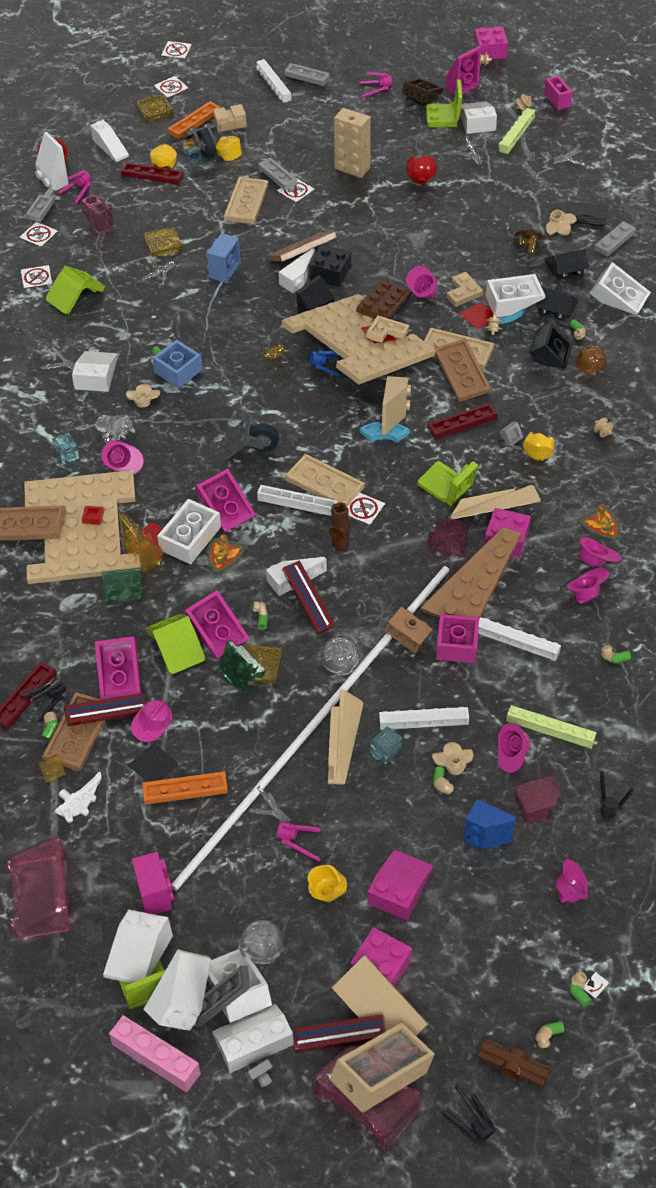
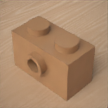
[384,607,433,654]

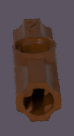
[329,502,352,551]
[478,1039,551,1089]

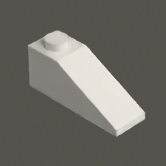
[90,120,129,162]
[279,248,315,293]
[266,557,327,596]

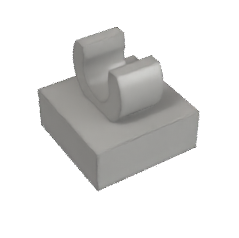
[499,421,523,446]
[245,1059,272,1088]

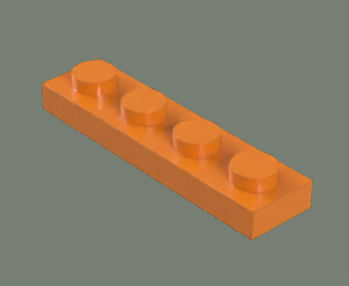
[168,101,221,139]
[142,771,228,805]

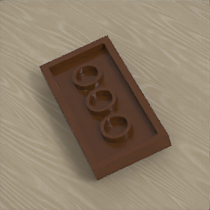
[356,280,412,319]

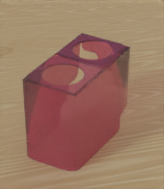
[81,194,114,234]
[428,519,469,557]
[515,775,561,824]

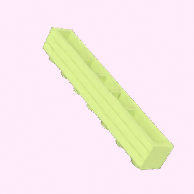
[499,108,535,154]
[506,705,597,749]

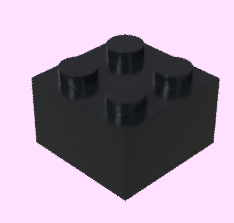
[309,244,351,287]

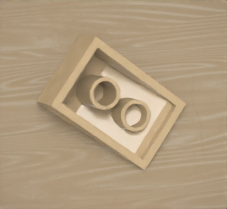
[382,376,411,435]

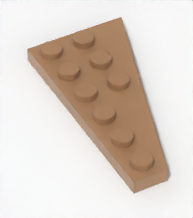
[420,527,521,619]

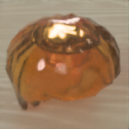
[576,345,607,373]

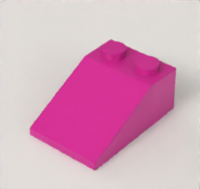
[445,46,481,95]
[194,469,256,533]
[183,590,249,659]
[95,636,141,699]
[368,850,434,921]

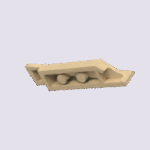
[448,485,541,520]
[328,690,363,785]

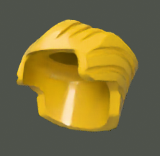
[215,136,242,161]
[150,144,177,168]
[523,432,555,461]
[307,865,347,902]

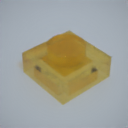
[263,344,285,359]
[38,755,66,783]

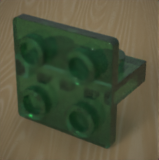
[102,568,144,605]
[219,640,266,693]

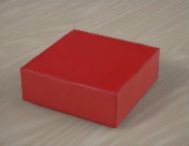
[82,506,104,525]

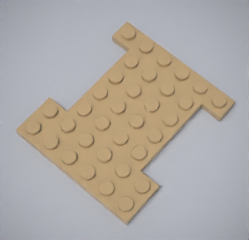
[281,294,436,385]
[25,470,141,584]

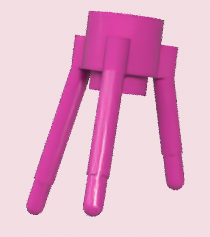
[359,72,392,98]
[58,170,91,204]
[277,822,321,862]

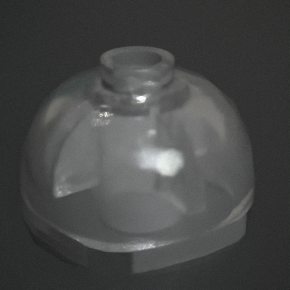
[321,636,360,676]
[238,919,283,964]

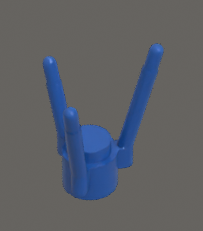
[309,351,340,376]

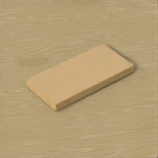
[224,177,269,224]
[424,328,495,370]
[285,454,365,507]
[332,955,428,1036]

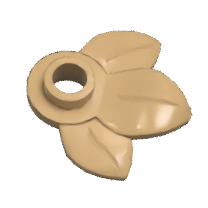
[546,210,577,236]
[126,384,160,407]
[432,742,474,775]

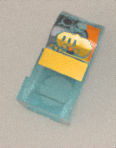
[180,138,202,165]

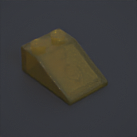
[118,511,163,573]

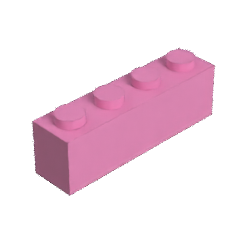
[109,1015,201,1093]

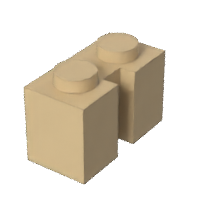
[213,104,247,132]

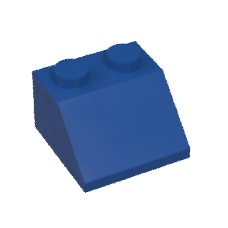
[464,799,516,849]

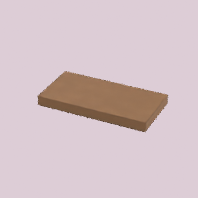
[267,232,336,262]
[434,338,491,402]
[0,506,66,541]
[42,692,106,771]

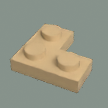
[447,272,483,307]
[366,316,410,343]

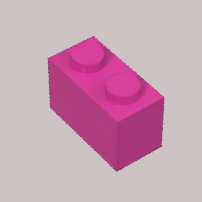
[544,75,573,110]

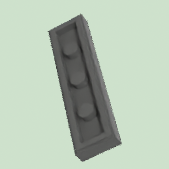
[194,965,250,1027]

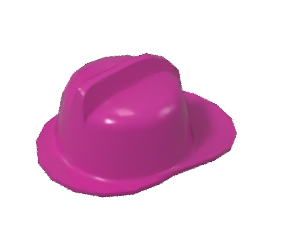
[406,266,438,299]
[101,440,144,474]
[579,537,621,567]
[567,568,609,604]
[131,700,172,742]
[498,723,530,773]
[555,859,588,903]

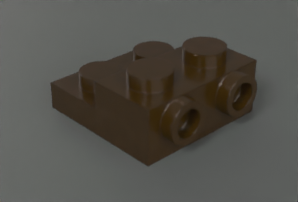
[402,78,443,104]

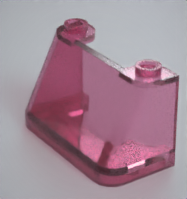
[7,837,71,939]
[312,1045,422,1151]

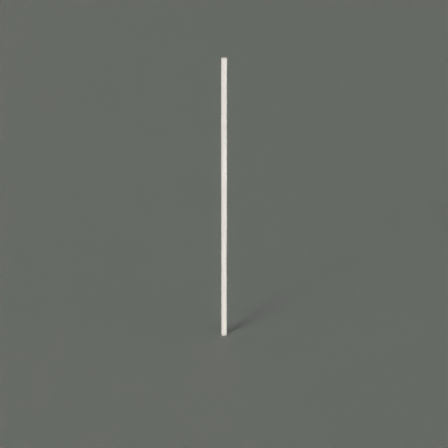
[171,566,449,891]

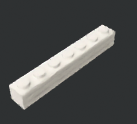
[256,59,291,103]
[257,485,337,516]
[478,617,561,661]
[379,707,469,730]

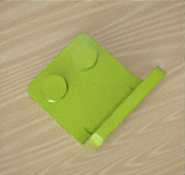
[426,80,462,127]
[46,265,105,314]
[417,461,479,506]
[145,614,205,674]
[119,960,166,1009]

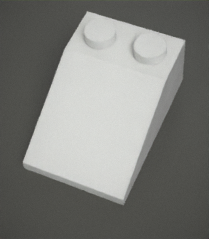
[460,102,497,134]
[35,132,69,191]
[589,262,651,315]
[485,274,545,317]
[72,351,118,392]
[103,910,173,983]
[207,947,272,1023]
[144,950,211,1030]

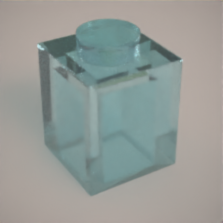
[52,432,79,464]
[370,726,402,764]

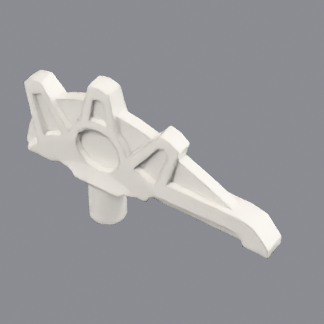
[55,772,102,823]

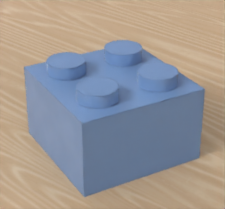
[206,233,241,283]
[152,340,203,388]

